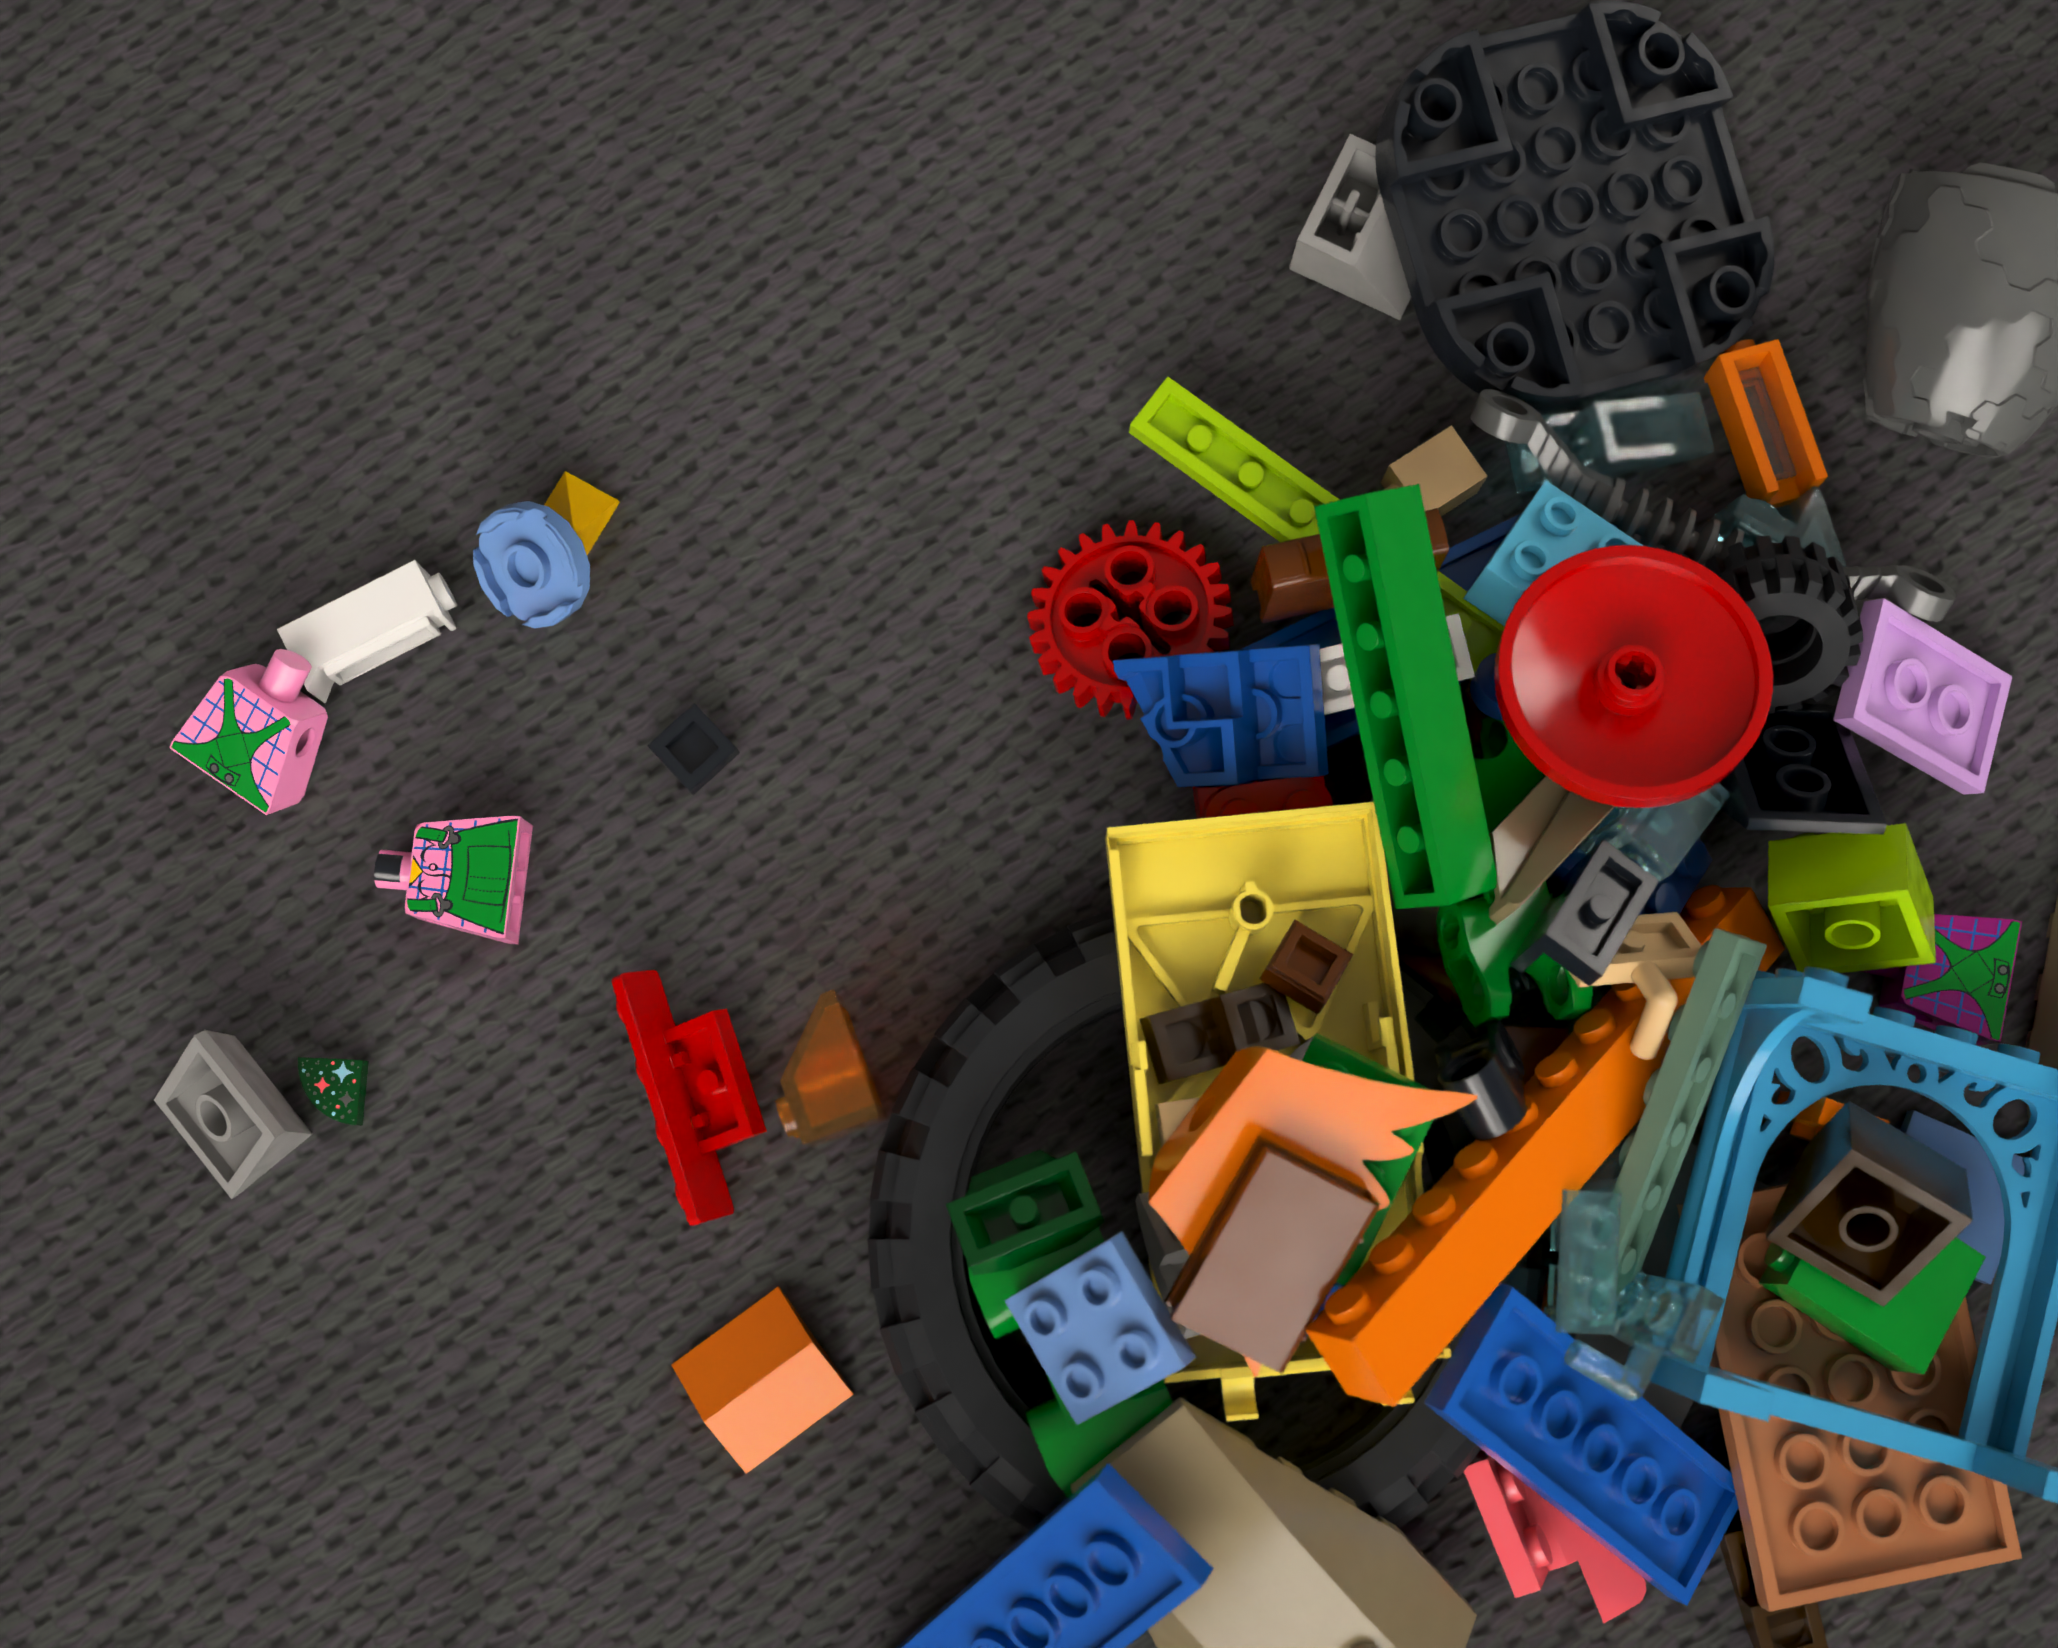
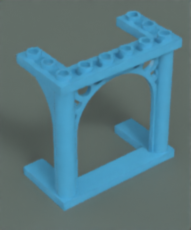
[1624,967,2058,1503]

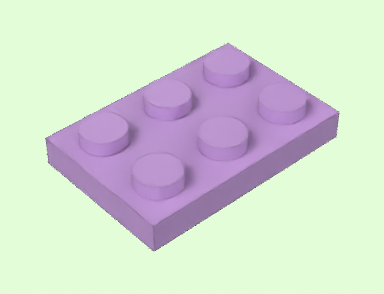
[1833,598,2012,795]

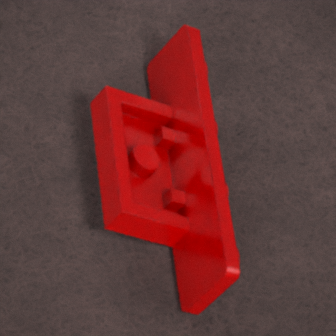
[611,970,767,1226]

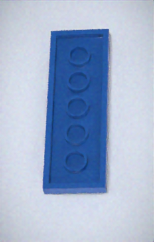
[1424,1283,1739,1606]
[896,1463,1214,1648]

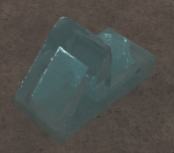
[1714,486,1847,567]

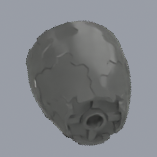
[1863,162,2058,459]

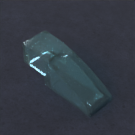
[1504,392,1715,493]

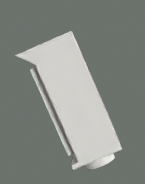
[277,560,457,703]

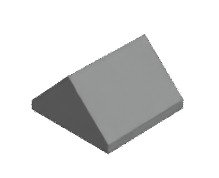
[154,1030,312,1199]

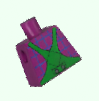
[1860,914,2022,1046]

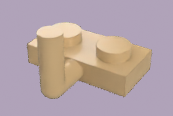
[1569,912,1701,1060]

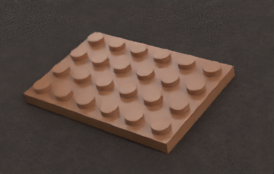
[1677,1184,2022,1612]

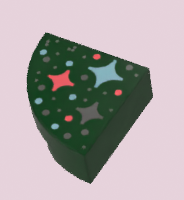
[298,1057,369,1126]

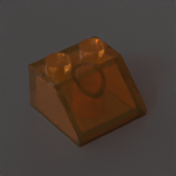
[775,989,887,1147]

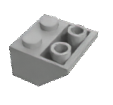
[1289,134,1411,320]

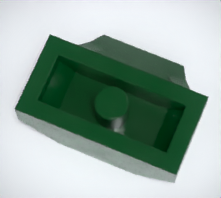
[946,1149,1104,1275]

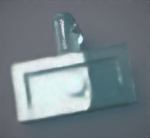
[1564,1272,1725,1400]

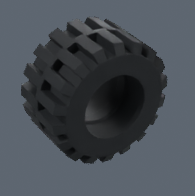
[1705,535,1863,713]

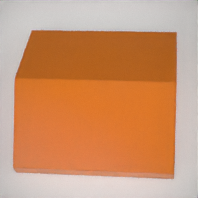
[671,1286,854,1474]

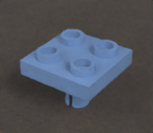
[1005,1232,1196,1425]

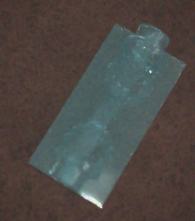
[1544,1189,1621,1335]

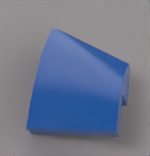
[1113,644,1328,787]

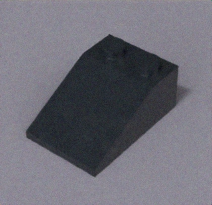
[1706,704,1887,835]

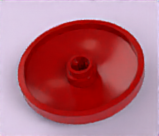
[1494,545,1773,808]

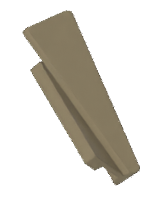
[1489,688,1633,925]

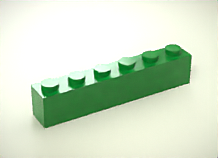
[1314,484,1497,909]

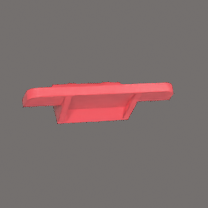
[1464,1449,1646,1623]

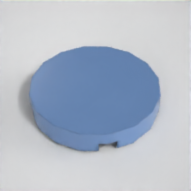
[473,501,590,628]

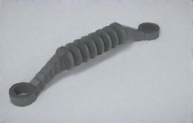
[1470,389,1957,622]

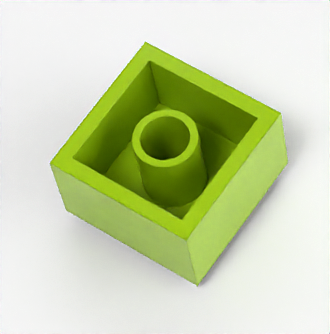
[1768,823,1936,973]

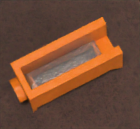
[1704,339,1828,515]

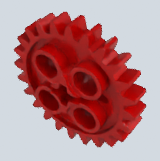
[1027,520,1234,720]

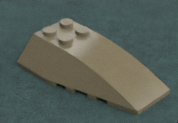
[1070,1398,1477,1648]

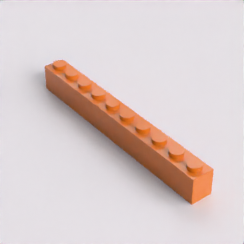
[1305,885,1785,1407]

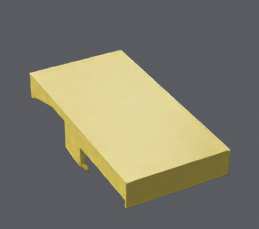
[1105,802,1451,1421]

